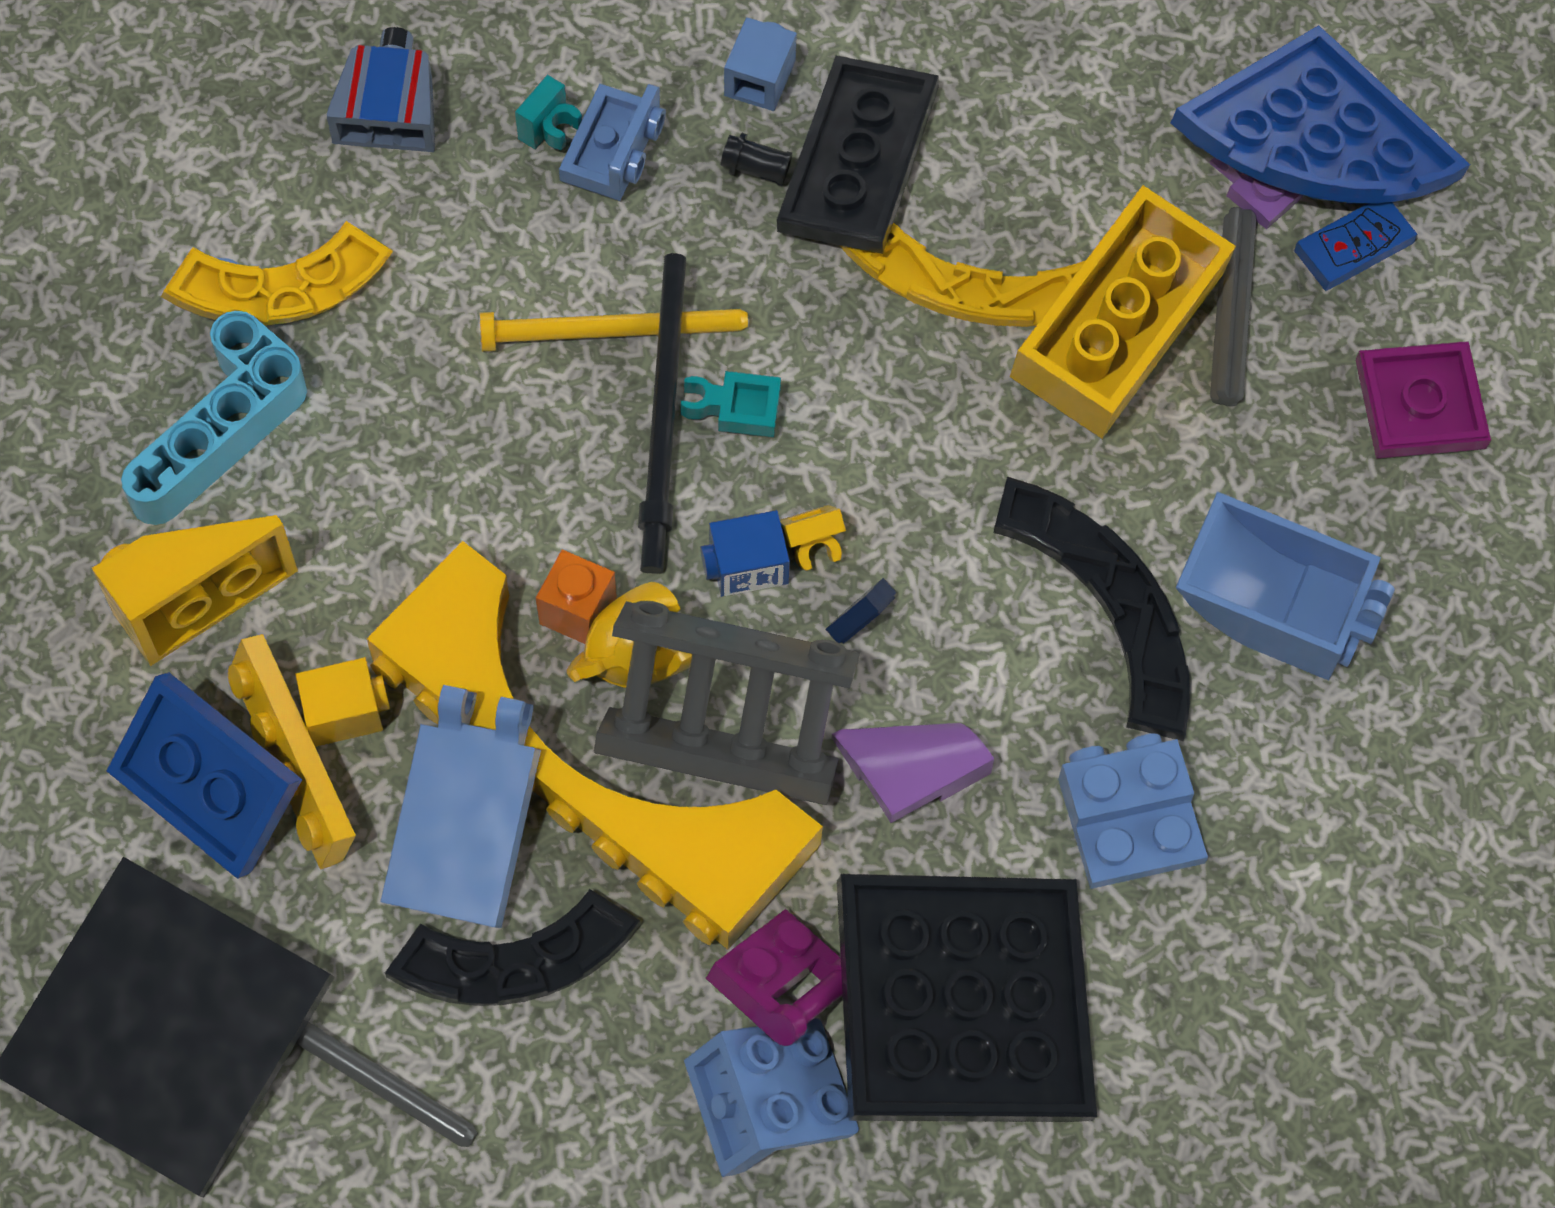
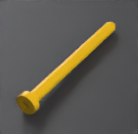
[480,309,748,352]

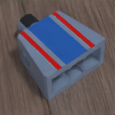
[327,27,435,152]

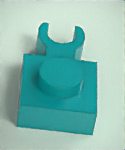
[681,371,781,437]

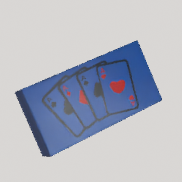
[1294,202,1418,291]

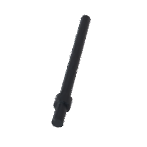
[638,253,686,574]

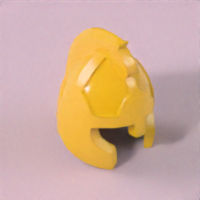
[566,582,692,688]

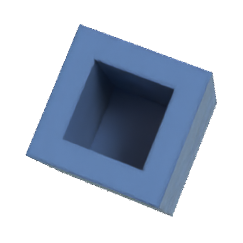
[724,17,797,111]

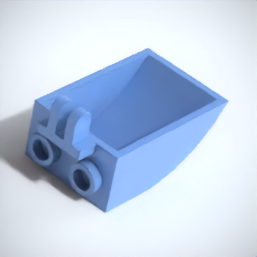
[1176,491,1395,681]

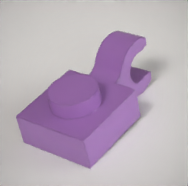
[1209,157,1303,230]

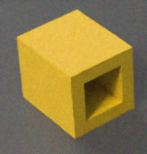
[295,657,390,747]

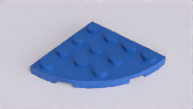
[1170,25,1471,203]

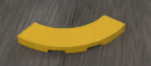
[161,221,393,325]

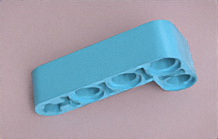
[121,310,307,525]

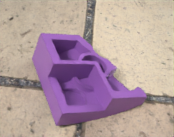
[832,723,994,823]

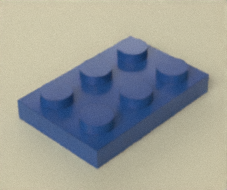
[106,672,302,879]

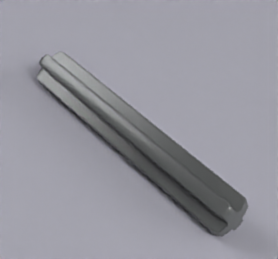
[1210,207,1256,406]

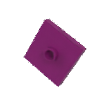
[1355,341,1491,459]

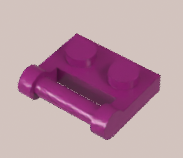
[705,909,843,1046]

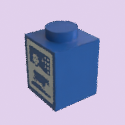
[700,510,790,597]

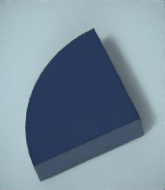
[825,578,896,644]

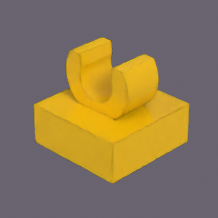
[780,505,846,571]

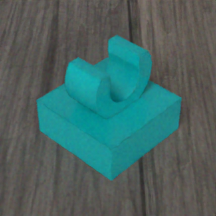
[515,74,582,150]

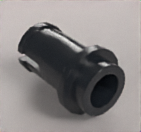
[720,133,792,186]

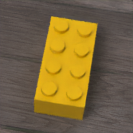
[1010,185,1236,439]

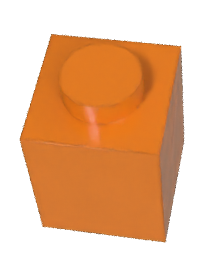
[536,549,617,644]

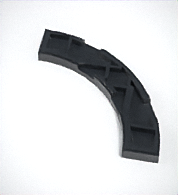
[993,477,1190,741]

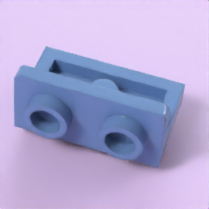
[559,84,666,201]

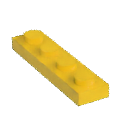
[228,634,356,870]

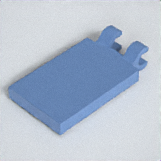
[380,685,541,928]

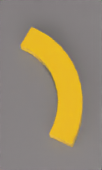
[839,223,1086,327]

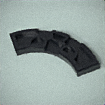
[385,889,641,1006]

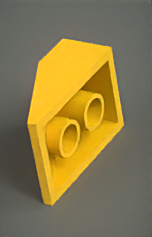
[92,515,298,666]

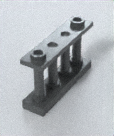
[594,601,860,805]

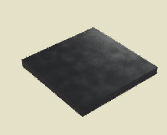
[0,857,335,1198]
[837,874,1097,1122]

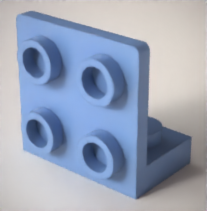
[684,1018,859,1177]

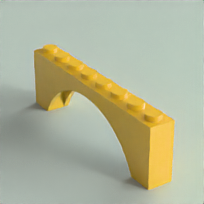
[367,541,823,950]

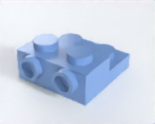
[1058,733,1208,889]

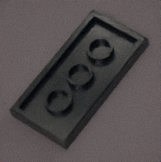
[776,55,939,254]

